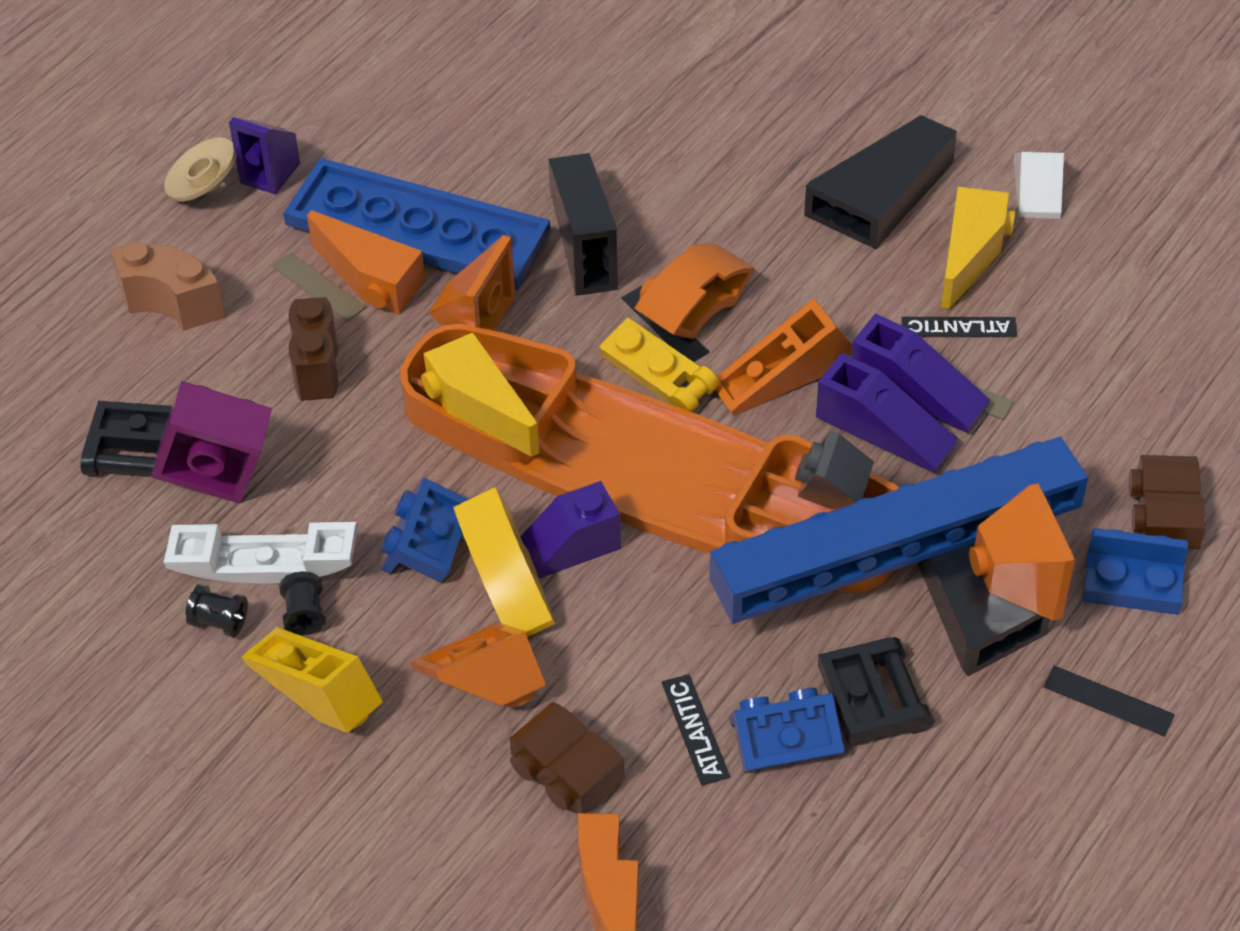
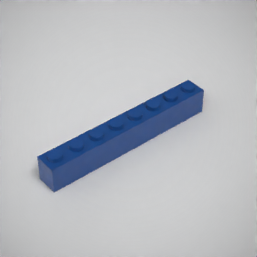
[710,436,1088,624]

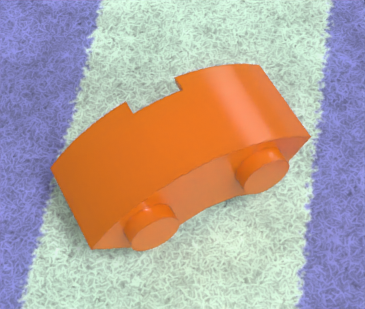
[634,243,755,339]

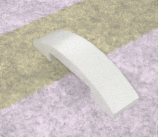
[163,522,358,584]

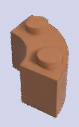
[110,242,225,330]

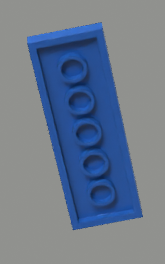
[283,158,551,290]

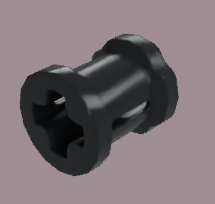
[279,571,326,636]
[185,584,248,638]

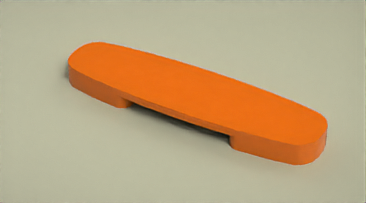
[400,324,899,593]

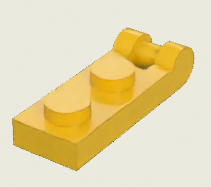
[598,317,720,412]

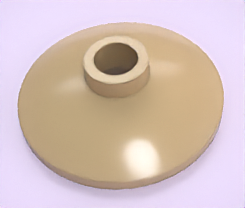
[164,137,237,201]

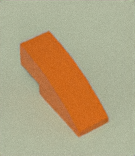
[578,813,639,931]

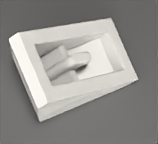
[1014,152,1064,219]

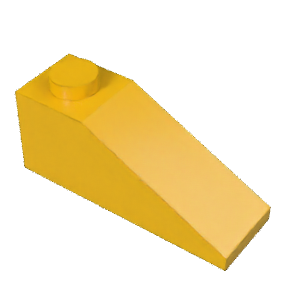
[941,187,1015,309]
[421,333,539,457]
[241,627,383,733]

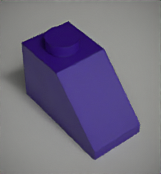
[229,117,300,195]
[520,481,621,579]

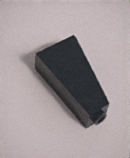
[804,115,957,249]
[548,153,618,296]
[917,543,1050,676]

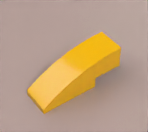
[453,487,556,637]

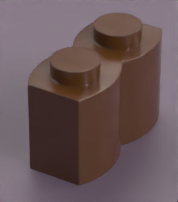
[288,297,339,401]
[1129,455,1205,549]
[509,702,625,814]

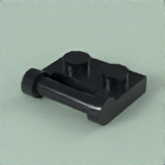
[81,401,172,481]
[818,637,935,745]

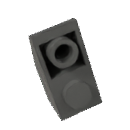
[795,430,874,510]

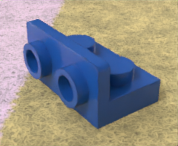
[380,477,469,583]
[1082,528,1188,615]
[729,688,845,772]

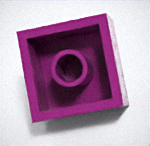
[150,381,272,503]

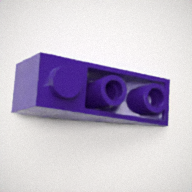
[851,313,990,433]
[816,353,958,473]

